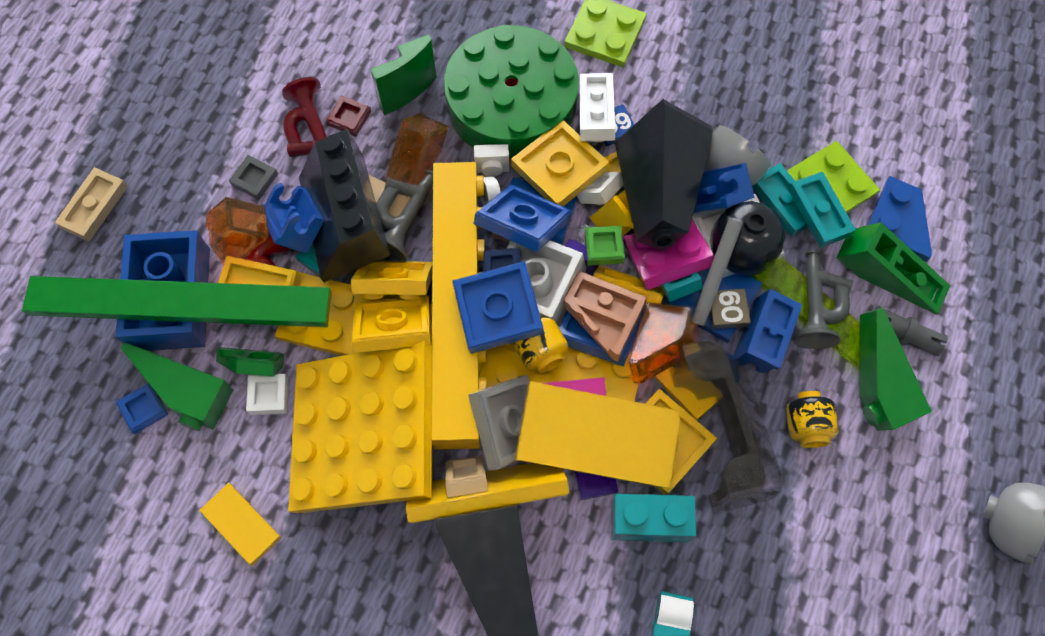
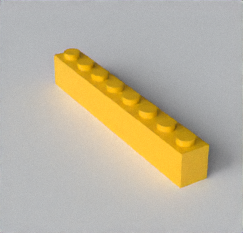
[432,162,487,450]

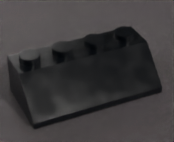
[299,129,390,282]

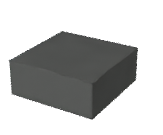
[229,155,278,200]

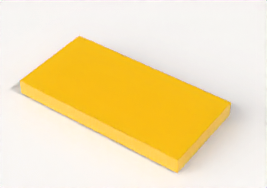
[515,381,681,488]
[406,463,569,523]

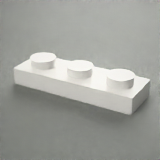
[580,73,615,143]

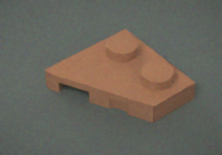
[564,271,647,362]

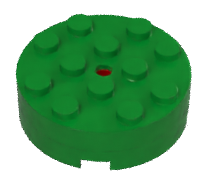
[444,25,579,159]

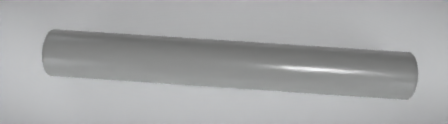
[691,217,743,326]

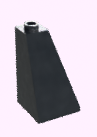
[614,99,713,252]
[435,504,538,636]

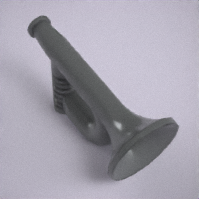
[376,170,433,262]
[795,250,853,349]

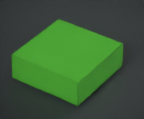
[585,226,625,266]

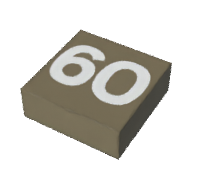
[709,289,751,329]

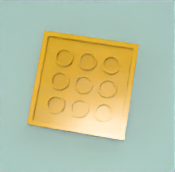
[288,340,432,513]

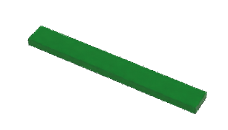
[22,276,332,327]

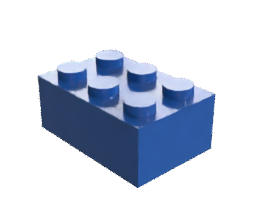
[116,230,210,351]

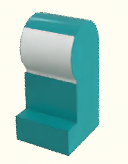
[651,591,694,636]

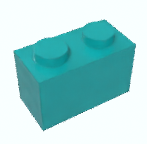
[611,493,696,543]

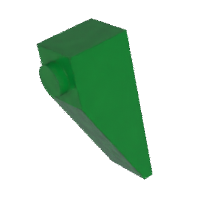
[836,222,951,314]
[859,307,932,431]
[121,342,233,431]

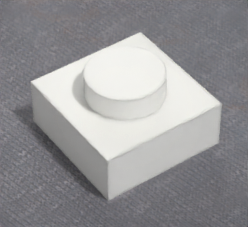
[474,144,509,177]
[577,172,624,205]
[246,374,289,415]

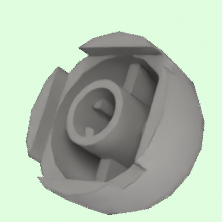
[704,125,771,186]
[983,482,1045,565]

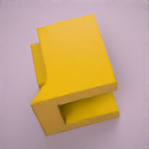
[590,189,634,236]

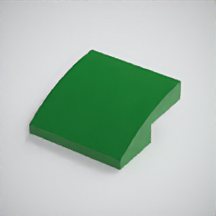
[370,34,437,116]

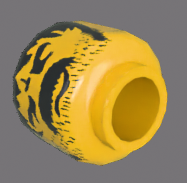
[513,318,569,374]
[786,391,839,448]

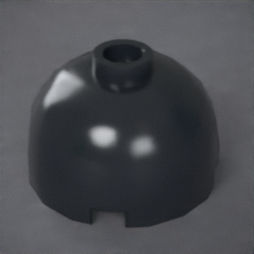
[709,201,785,276]

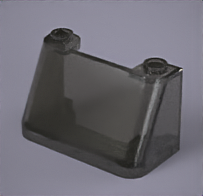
[669,341,783,515]

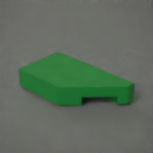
[216,347,284,377]

